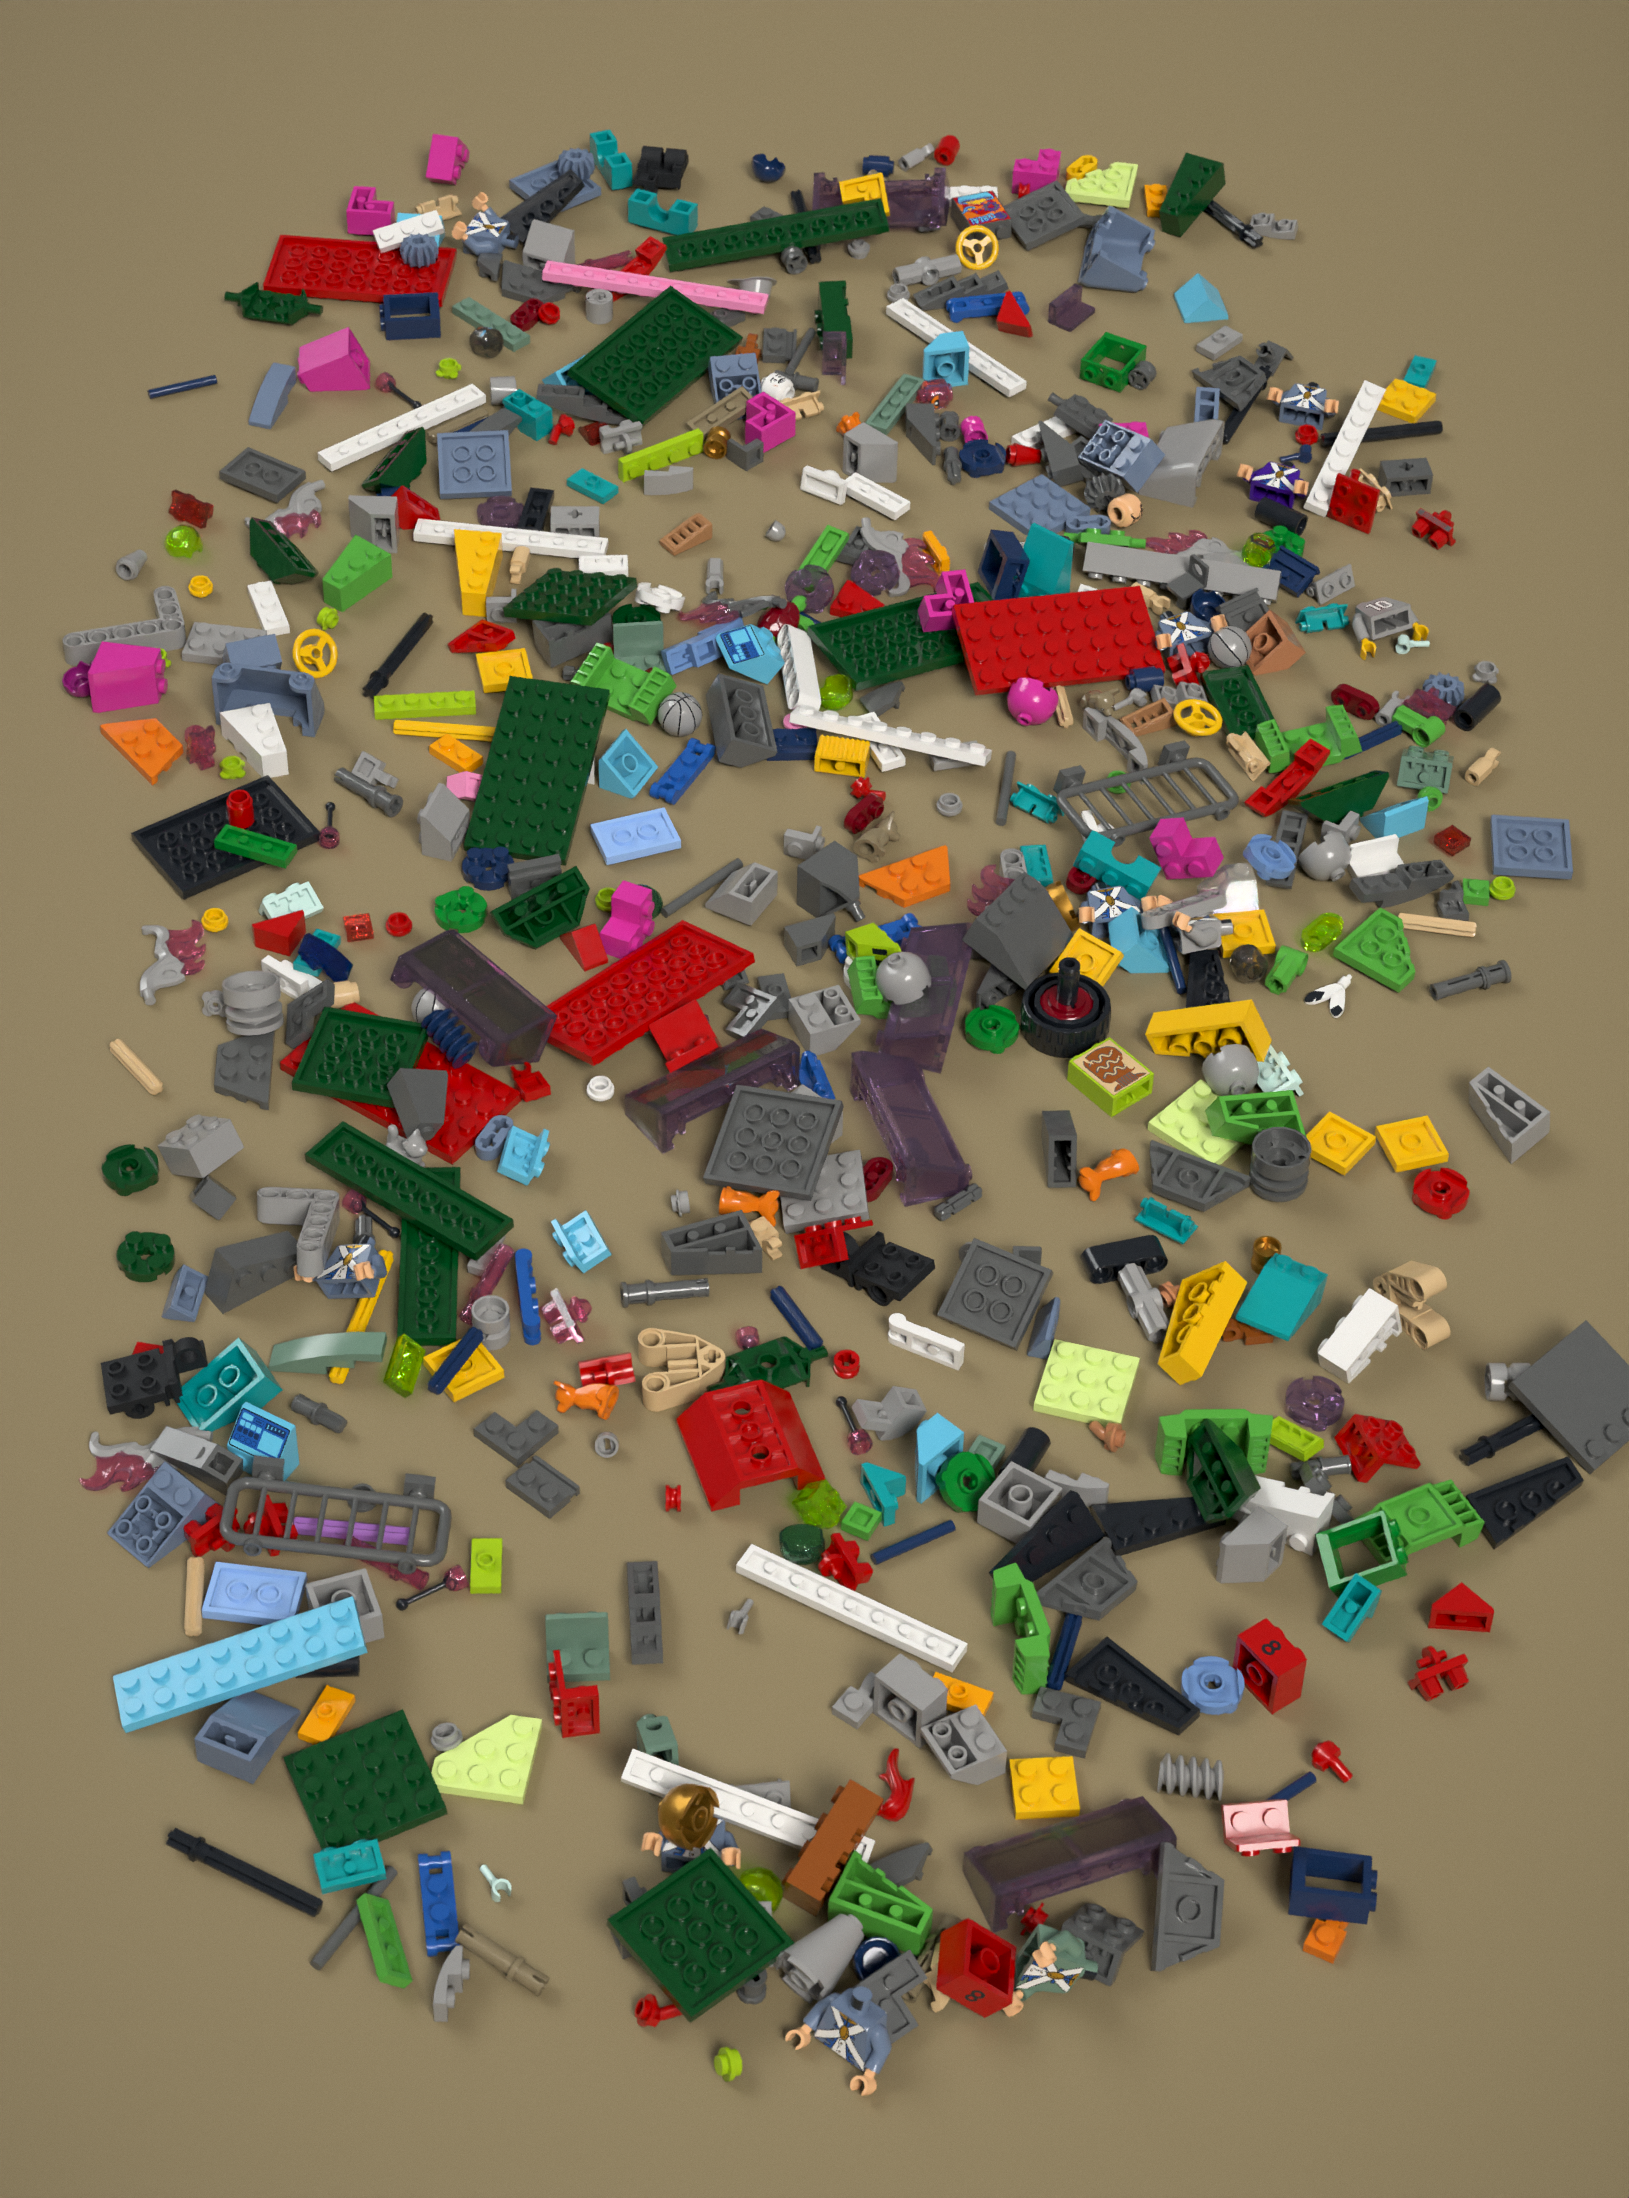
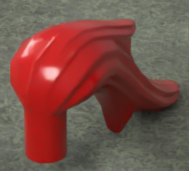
[876,1748,915,1822]

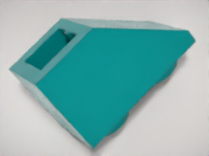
[502,389,553,441]

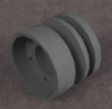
[1249,1127,1312,1202]

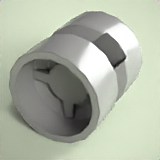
[471,1295,511,1350]
[1484,1363,1531,1401]

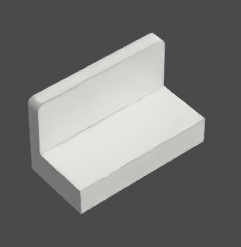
[1347,834,1404,878]
[261,955,322,999]

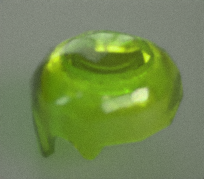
[164,524,204,558]
[819,674,854,711]
[738,1867,783,1915]

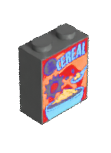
[951,190,1012,241]

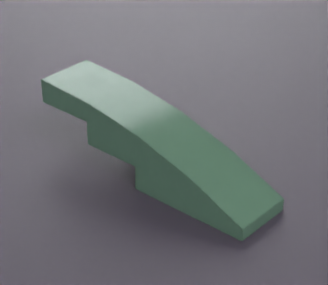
[268,1332,387,1374]

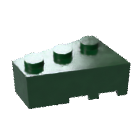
[814,280,853,360]

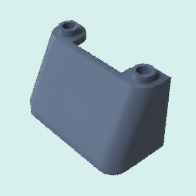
[1078,205,1155,292]
[211,662,325,737]

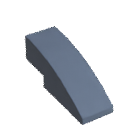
[249,362,296,429]
[1194,387,1220,422]

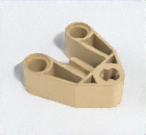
[1373,1261,1451,1350]
[638,1328,725,1412]

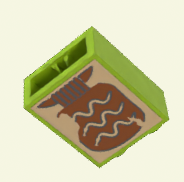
[1067,1037,1154,1118]

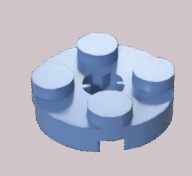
[1243,834,1296,880]
[1181,1656,1244,1715]

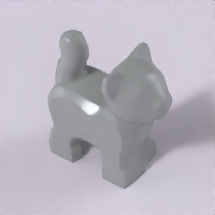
[385,1124,428,1168]

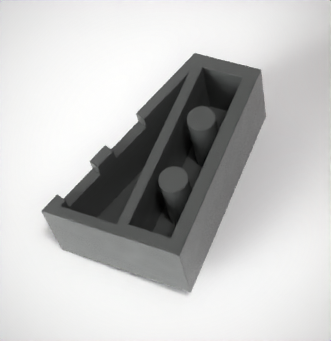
[661,1210,763,1275]
[205,1231,298,1314]

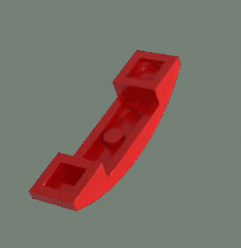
[588,236,667,302]
[1245,738,1330,817]

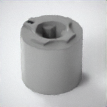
[585,289,613,325]
[490,376,517,405]

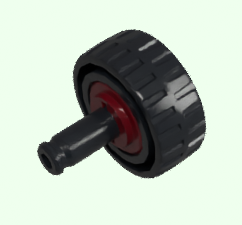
[1020,957,1111,1058]

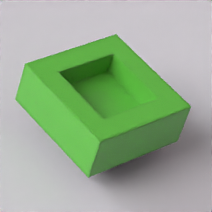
[1462,878,1489,906]
[841,1501,882,1541]

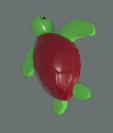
[757,595,814,642]

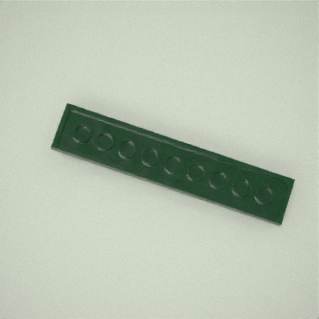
[662,198,889,272]

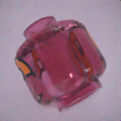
[917,378,953,410]

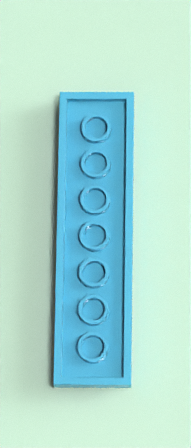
[113,1596,368,1733]

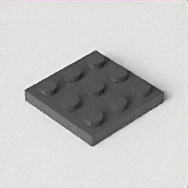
[1004,180,1086,251]
[937,1238,1054,1351]

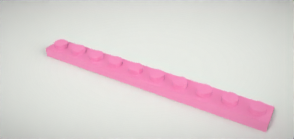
[542,260,769,314]

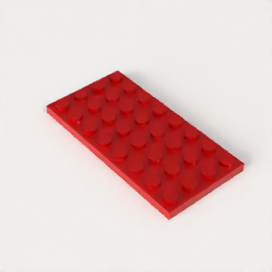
[263,235,457,307]
[951,586,1166,696]
[522,920,755,1066]
[280,1002,522,1165]

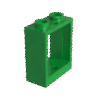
[1079,332,1147,393]
[1315,1510,1409,1599]

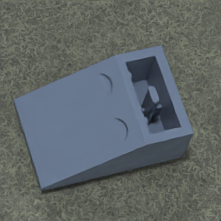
[708,353,762,420]
[1078,420,1165,493]
[107,1461,220,1568]
[194,1691,301,1784]

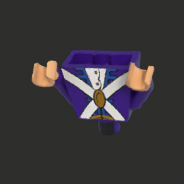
[1236,461,1309,509]

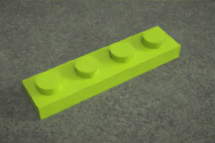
[618,428,703,483]
[374,690,476,720]

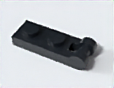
[517,487,554,531]

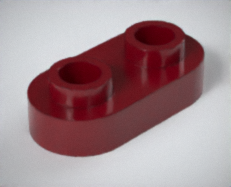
[510,298,544,332]
[1331,684,1380,720]
[844,793,884,834]
[1065,866,1098,894]
[863,1157,894,1202]

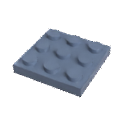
[509,160,601,212]
[437,430,512,499]
[989,474,1091,535]
[1490,815,1573,880]

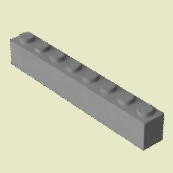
[1083,542,1281,606]

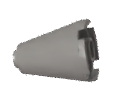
[774,1914,864,2003]

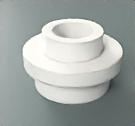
[587,1076,614,1101]

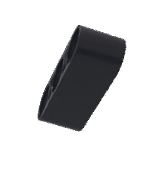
[1080,1235,1168,1284]

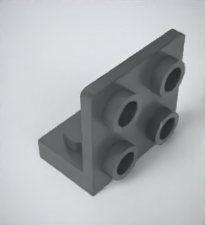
[1061,1903,1144,1986]

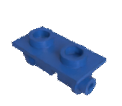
[794,1051,835,1100]

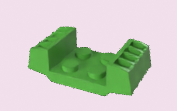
[570,643,677,725]
[1254,705,1362,773]
[847,956,956,1019]
[1154,1409,1273,1476]
[1354,1479,1485,1567]
[990,1563,1051,1694]

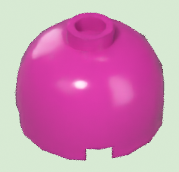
[1007,678,1059,726]

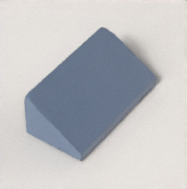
[161,1264,208,1322]
[1027,1297,1061,1359]

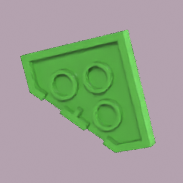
[1333,907,1415,993]

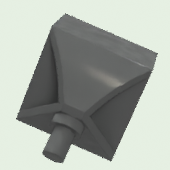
[797,841,866,922]

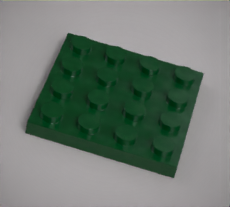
[503,568,637,626]
[292,1007,429,1108]
[283,1709,448,1850]
[606,1848,795,2023]

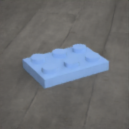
[590,808,681,865]
[202,1562,307,1625]

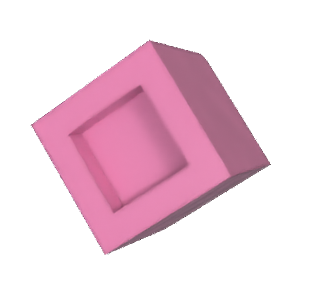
[447,771,483,802]

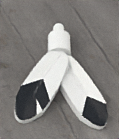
[1304,974,1352,1018]

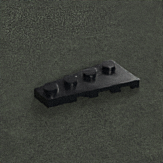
[500,169,585,247]
[1186,949,1230,1008]
[1465,1456,1584,1550]
[988,1490,1105,1582]
[1091,1497,1227,1556]
[1064,1637,1200,1735]

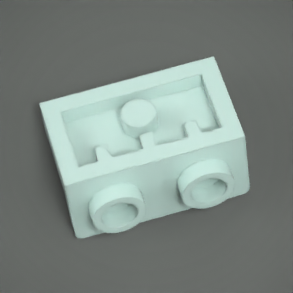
[258,881,324,919]
[1257,1045,1304,1097]

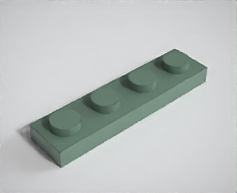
[452,297,530,352]
[865,373,925,436]

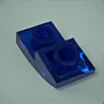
[298,933,353,982]

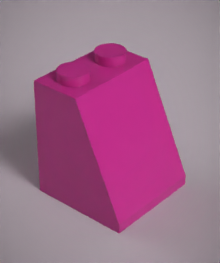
[297,327,370,392]
[88,641,168,713]

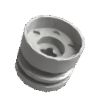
[222,970,284,1036]

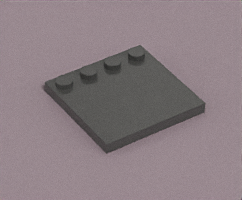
[703,1085,844,1201]
[1508,1320,1629,1474]

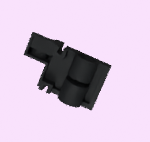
[633,146,689,195]
[821,1231,935,1306]
[101,1337,208,1419]

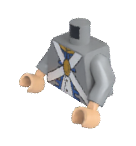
[1157,895,1233,954]

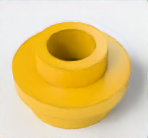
[188,575,213,598]
[201,908,228,932]

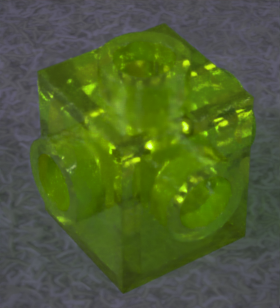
[791,1479,847,1531]

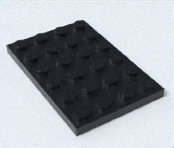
[131,775,321,900]

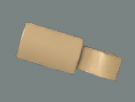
[510,546,530,584]
[1130,582,1171,615]
[1465,748,1501,786]

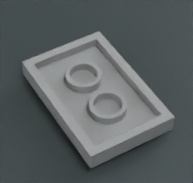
[182,622,267,665]

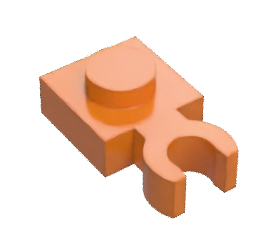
[1303,1919,1349,1964]

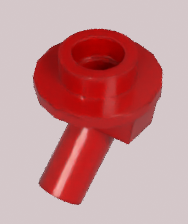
[548,413,575,445]
[850,776,886,801]
[1311,1740,1353,1783]
[634,1994,683,2027]

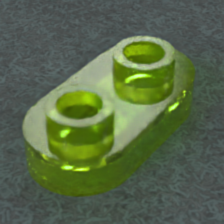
[1300,913,1344,952]

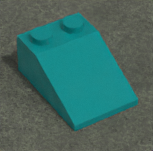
[1014,523,1074,598]
[1235,1253,1328,1341]
[173,1337,283,1432]

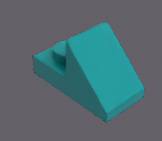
[861,1462,906,1527]
[1322,1573,1382,1643]

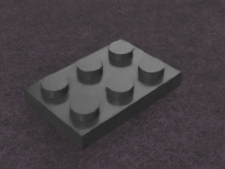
[219,447,306,503]

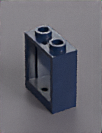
[379,292,441,340]
[978,529,1030,600]
[1288,1846,1378,1925]

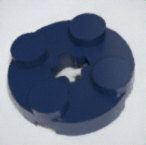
[959,439,1006,478]
[462,847,514,891]

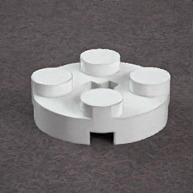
[635,582,685,613]

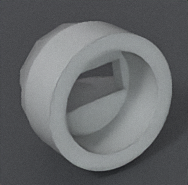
[765,520,786,542]
[595,1432,619,1458]

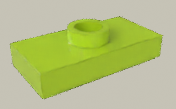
[1270,1416,1324,1462]
[470,1538,503,1594]

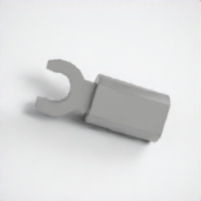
[898,143,935,172]
[706,558,724,594]
[1375,691,1411,726]

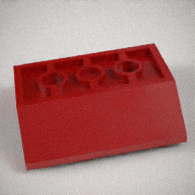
[676,1379,826,1512]

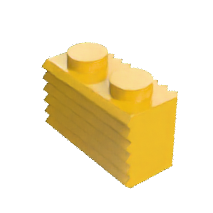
[814,734,870,778]

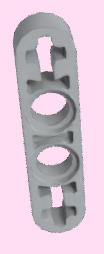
[1141,890,1227,930]

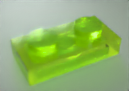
[383,1334,426,1398]

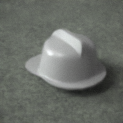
[727,276,777,299]

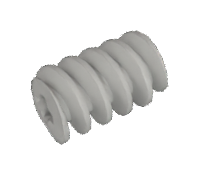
[1157,1753,1224,1802]

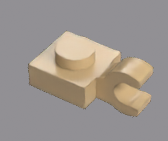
[749,1216,782,1261]

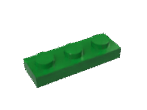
[214,824,297,869]

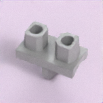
[599,419,642,454]

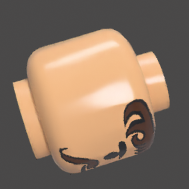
[1107,494,1143,528]

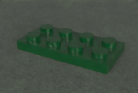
[1200,665,1279,740]

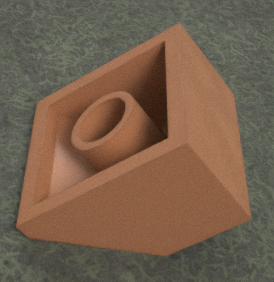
[1246,610,1306,676]

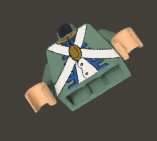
[1003,1924,1098,2017]

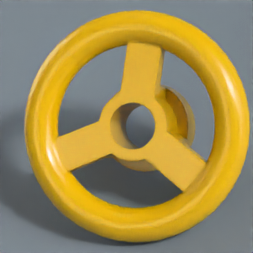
[956,225,999,270]
[292,629,338,679]
[1173,699,1222,736]

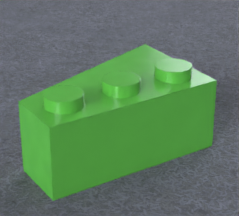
[322,534,393,612]
[1205,1090,1307,1145]
[828,1850,933,1957]

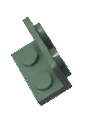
[613,621,666,673]
[1397,746,1454,794]
[545,1611,610,1683]

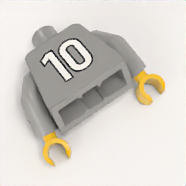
[1352,597,1429,660]

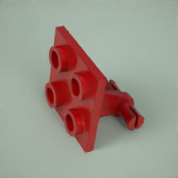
[1327,469,1381,534]

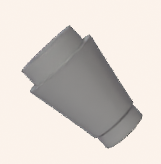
[116,550,147,580]

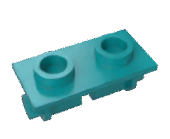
[1295,603,1349,633]
[1010,781,1064,823]
[1135,1197,1198,1245]

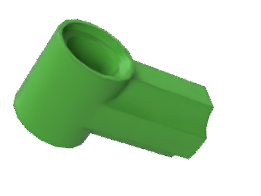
[1392,705,1445,748]
[1265,945,1309,995]

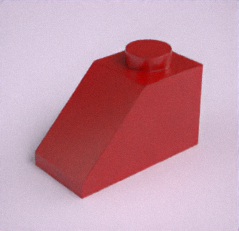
[391,485,441,530]

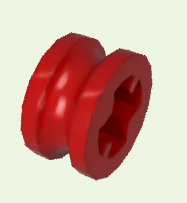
[1018,182,1030,199]
[833,1349,860,1379]
[666,1485,681,1512]

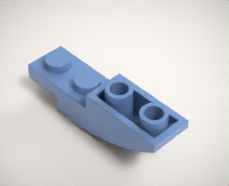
[661,616,744,675]

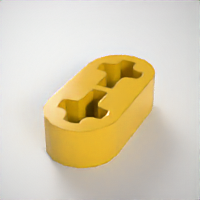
[1066,155,1098,181]

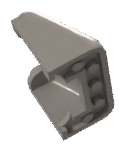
[1139,419,1225,508]

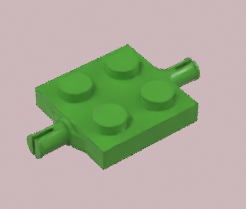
[1064,528,1146,549]

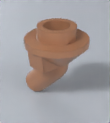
[1159,1281,1180,1310]
[1089,1421,1126,1453]

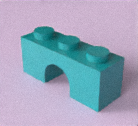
[590,129,633,190]
[628,188,698,235]
[1073,830,1161,901]

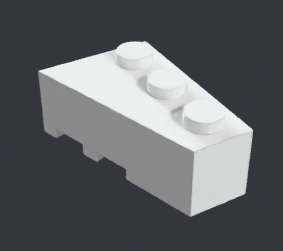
[220,703,289,778]
[1317,1288,1402,1384]
[1231,1476,1335,1556]

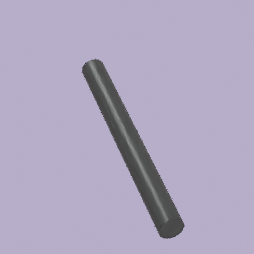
[785,328,816,375]
[996,751,1016,826]
[660,858,743,918]
[310,1866,398,1970]

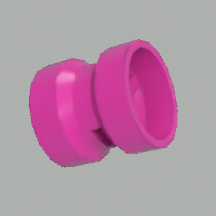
[960,416,988,443]

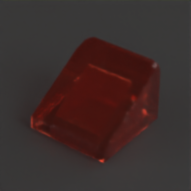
[578,422,608,446]

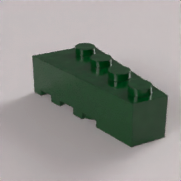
[1159,153,1226,237]

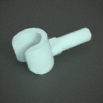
[1395,634,1430,654]
[480,1864,511,1902]

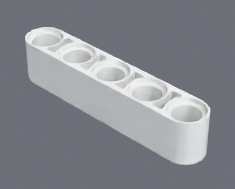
[777,624,821,711]

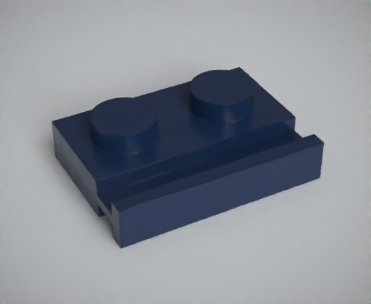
[1262,545,1320,598]
[767,728,817,761]

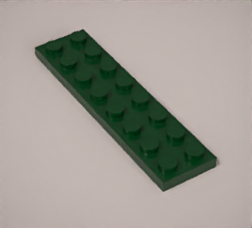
[305,1121,514,1261]
[397,1167,461,1346]

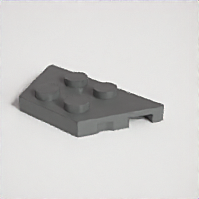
[502,260,581,304]
[1192,355,1267,411]
[214,1030,275,1110]
[1149,1140,1251,1212]
[1037,1537,1138,1621]
[1151,1842,1225,1971]

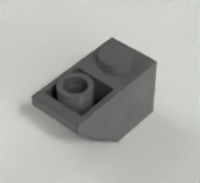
[784,913,836,967]

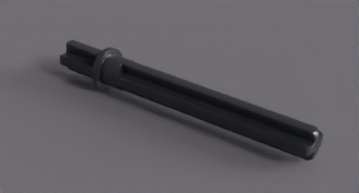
[790,190,822,264]
[1204,200,1264,248]
[1223,365,1272,444]
[1320,421,1443,447]
[362,613,433,699]
[1459,1414,1545,1466]
[166,1828,323,1917]

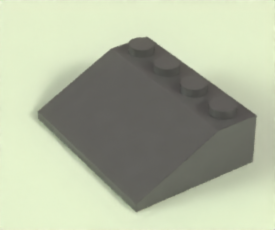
[962,871,1074,990]

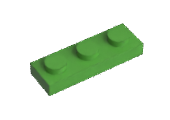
[792,525,849,593]
[356,1893,412,1989]

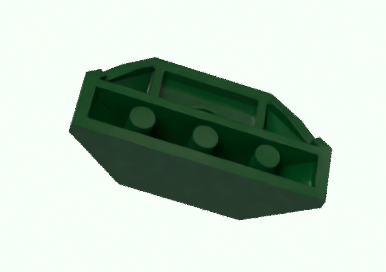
[361,426,427,493]
[250,517,319,585]
[1288,770,1390,825]
[490,866,590,950]
[1187,1418,1261,1524]

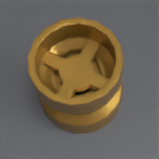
[704,426,731,459]
[1250,1236,1282,1275]

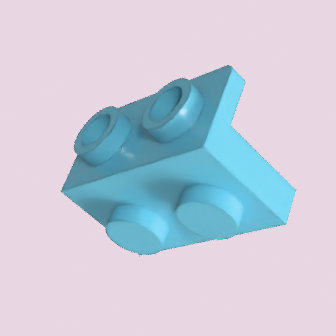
[497,1126,550,1186]
[551,1210,612,1274]

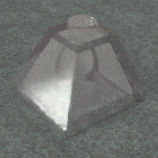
[1197,862,1259,914]

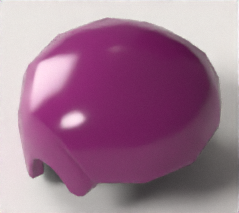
[62,661,93,698]

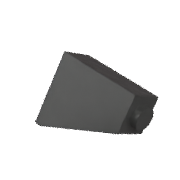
[387,1068,448,1141]
[1041,1110,1077,1188]

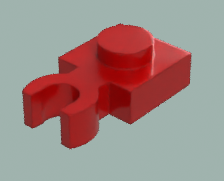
[510,1062,551,1102]

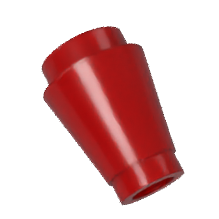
[1006,443,1042,467]

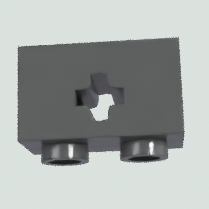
[1378,458,1433,497]

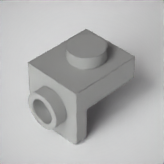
[486,589,517,623]
[1320,811,1361,844]
[784,826,825,860]

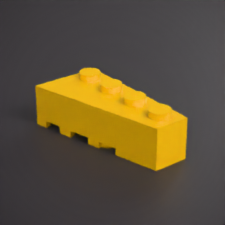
[454,529,503,617]
[1145,999,1272,1062]
[1158,1261,1247,1385]

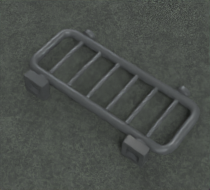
[1053,740,1239,847]
[220,1455,452,1574]

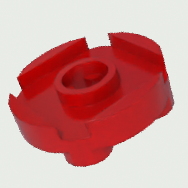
[1412,1167,1470,1220]

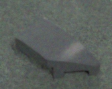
[478,253,503,281]
[859,681,905,717]
[1437,881,1469,921]
[870,1842,933,1887]

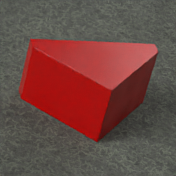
[996,290,1033,338]
[252,910,306,957]
[560,924,608,972]
[1428,1582,1494,1633]

